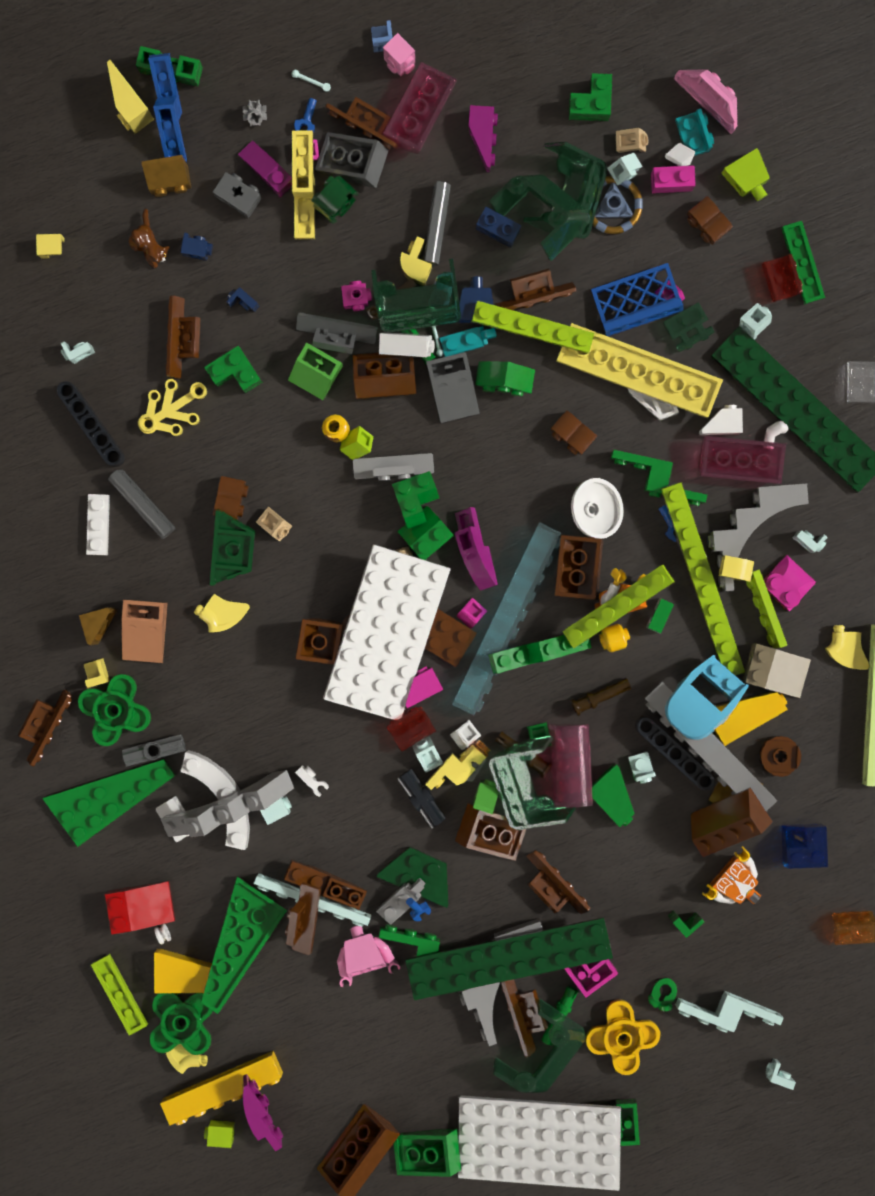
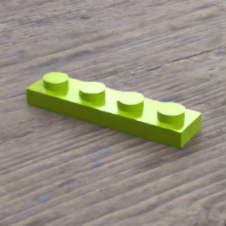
[746,569,787,649]
[91,954,148,1035]

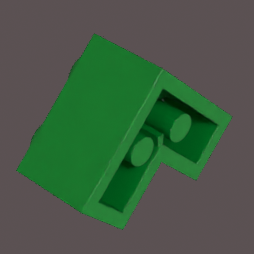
[569,73,612,121]
[204,345,263,393]
[475,361,535,397]
[392,471,439,529]
[616,1099,640,1146]

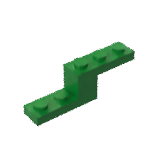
[610,450,707,506]
[488,635,592,674]
[379,925,440,957]

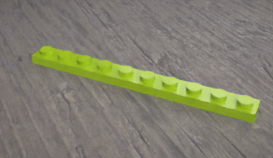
[661,482,745,675]

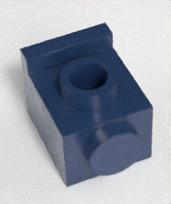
[181,233,213,261]

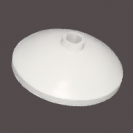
[571,478,623,539]

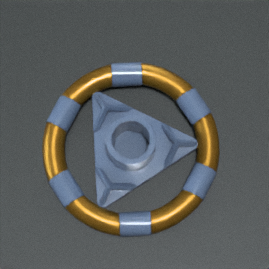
[584,176,643,234]

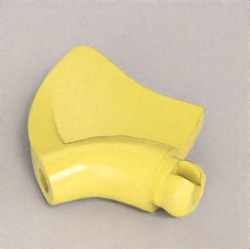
[194,594,250,632]
[825,625,870,670]
[166,1044,208,1074]

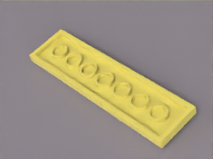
[557,323,723,418]

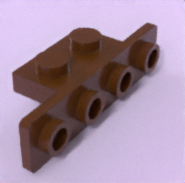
[325,97,398,150]
[496,268,577,311]
[166,295,200,378]
[18,690,71,767]
[526,850,591,914]
[285,882,321,955]
[501,979,548,1057]

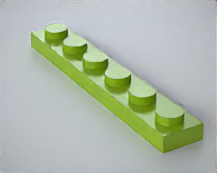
[472,301,594,354]
[562,565,674,649]

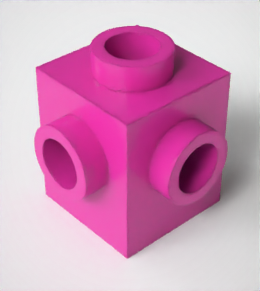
[341,281,372,311]

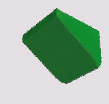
[527,722,552,750]

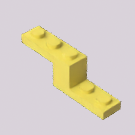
[292,131,315,239]

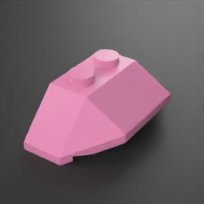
[674,70,737,134]

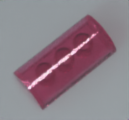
[384,62,457,154]
[699,436,786,484]
[550,724,593,808]

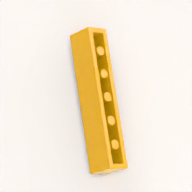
[160,1050,283,1126]

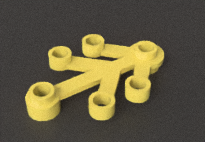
[138,379,207,436]

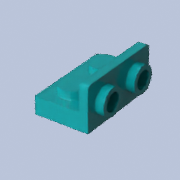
[675,108,714,156]

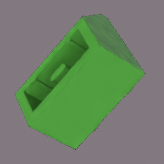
[288,343,343,400]

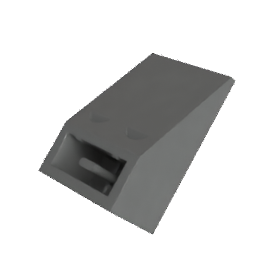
[426,352,480,423]

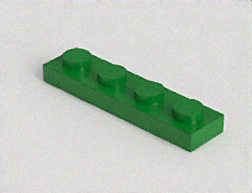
[781,221,825,305]

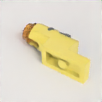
[426,740,491,790]

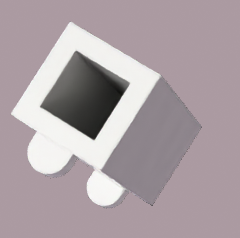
[379,333,434,357]

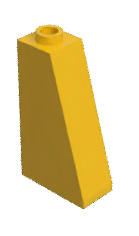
[714,691,788,746]
[154,949,212,993]

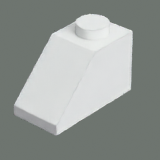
[699,405,743,435]

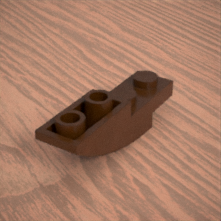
[284,859,367,910]

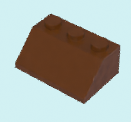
[353,353,416,399]
[555,535,603,600]

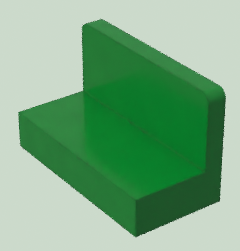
[668,910,704,938]

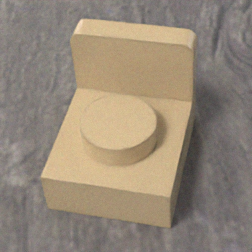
[616,128,648,153]
[256,507,292,541]

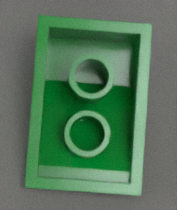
[394,1129,461,1177]

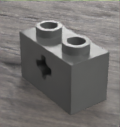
[213,172,262,219]

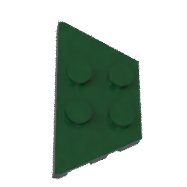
[210,509,255,586]
[377,847,448,908]

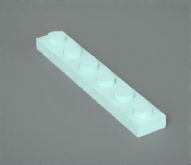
[254,873,371,927]

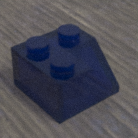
[781,824,828,869]

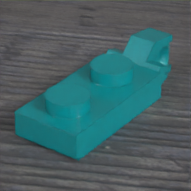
[440,326,497,357]

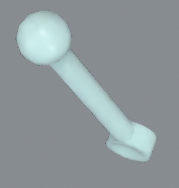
[291,70,331,92]
[428,316,444,357]

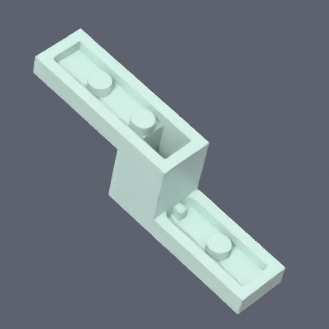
[675,990,783,1033]

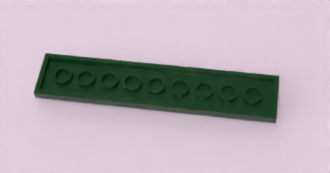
[711,326,875,493]
[405,917,613,1000]

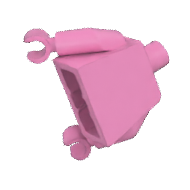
[337,926,400,987]

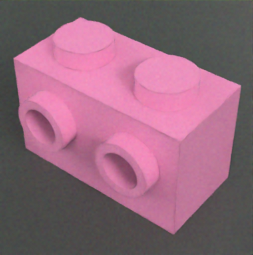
[383,33,415,76]

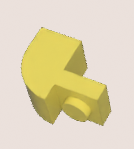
[400,237,432,286]
[718,555,754,582]

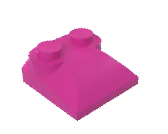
[763,555,816,612]

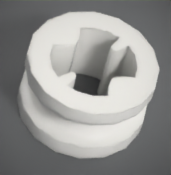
[154,924,171,945]

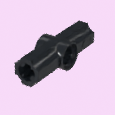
[397,768,446,828]

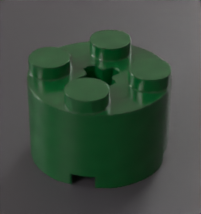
[311,176,359,224]

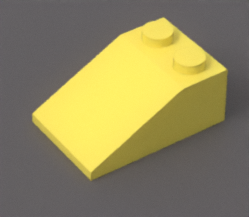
[107,60,154,134]

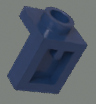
[226,287,260,312]

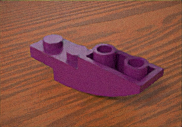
[454,507,498,590]
[242,1074,283,1151]

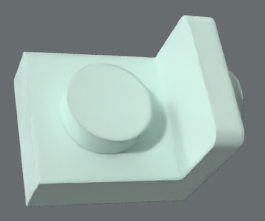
[61,342,95,364]
[792,530,827,553]
[412,737,443,773]
[628,751,656,784]
[766,1058,796,1090]

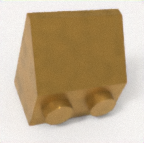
[142,155,192,197]

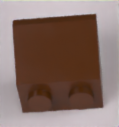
[295,619,342,665]

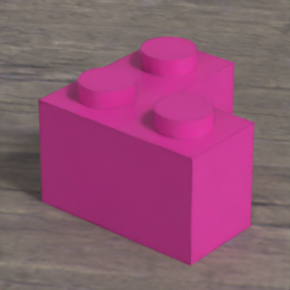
[565,959,618,997]

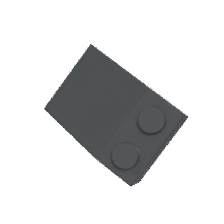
[315,132,389,188]

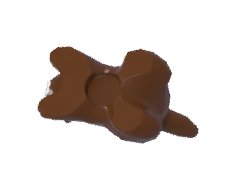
[129,209,170,269]

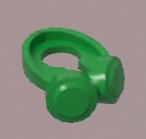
[648,978,677,1011]

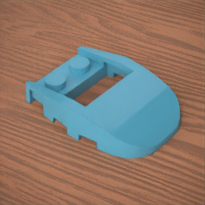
[665,655,749,740]

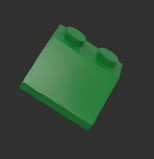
[397,506,454,560]

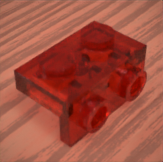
[762,254,803,302]
[387,706,436,751]

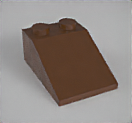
[455,803,528,861]

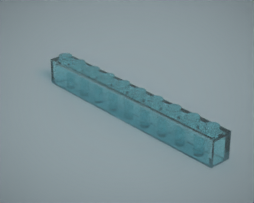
[452,522,561,715]

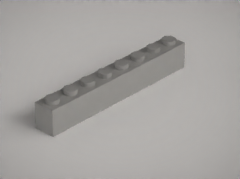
[645,682,777,811]

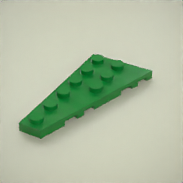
[42,759,176,847]
[201,877,287,1014]

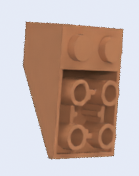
[122,600,168,663]

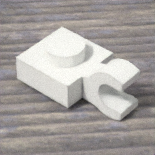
[295,765,329,797]

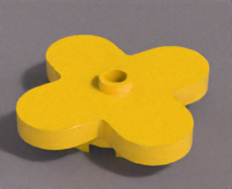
[586,999,660,1075]

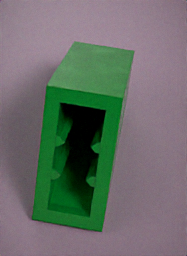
[585,763,634,827]

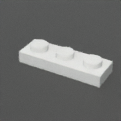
[86,494,110,555]

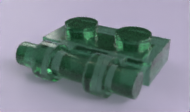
[663,302,715,352]

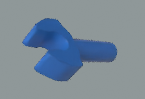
[294,98,317,133]
[659,505,676,542]
[406,898,431,921]

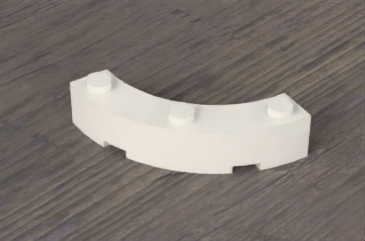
[181,750,250,850]

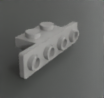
[353,453,434,481]

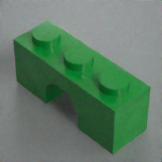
[136,46,203,87]

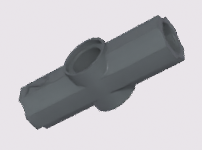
[122,734,186,767]

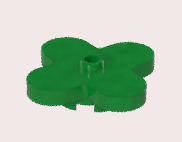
[78,674,151,746]
[150,993,213,1055]

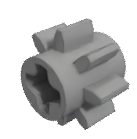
[242,100,267,126]

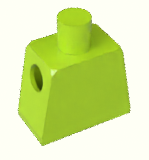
[721,148,770,201]

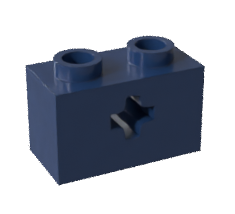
[476,207,522,248]

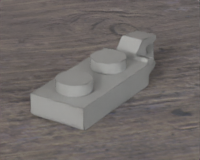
[376,878,425,925]

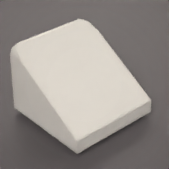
[665,143,695,166]
[450,720,481,750]

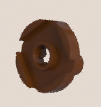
[760,736,801,777]

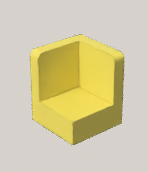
[36,234,65,259]
[84,659,110,688]

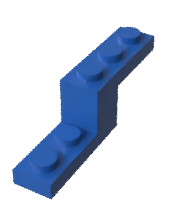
[148,53,187,161]

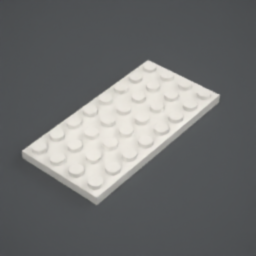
[323,544,450,721]
[458,1096,621,1191]

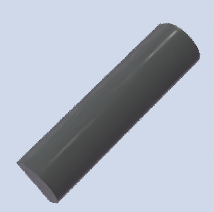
[422,181,451,266]
[108,470,175,539]

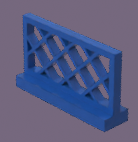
[591,263,683,336]

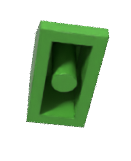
[472,779,499,814]

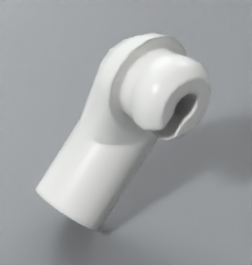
[763,421,788,447]

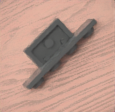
[296,313,377,354]

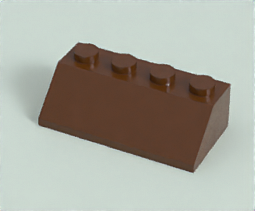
[691,787,773,857]
[317,1104,400,1196]

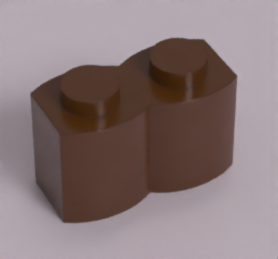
[687,196,733,245]
[551,410,597,456]
[213,476,249,520]

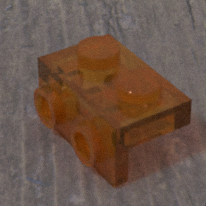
[832,911,875,945]

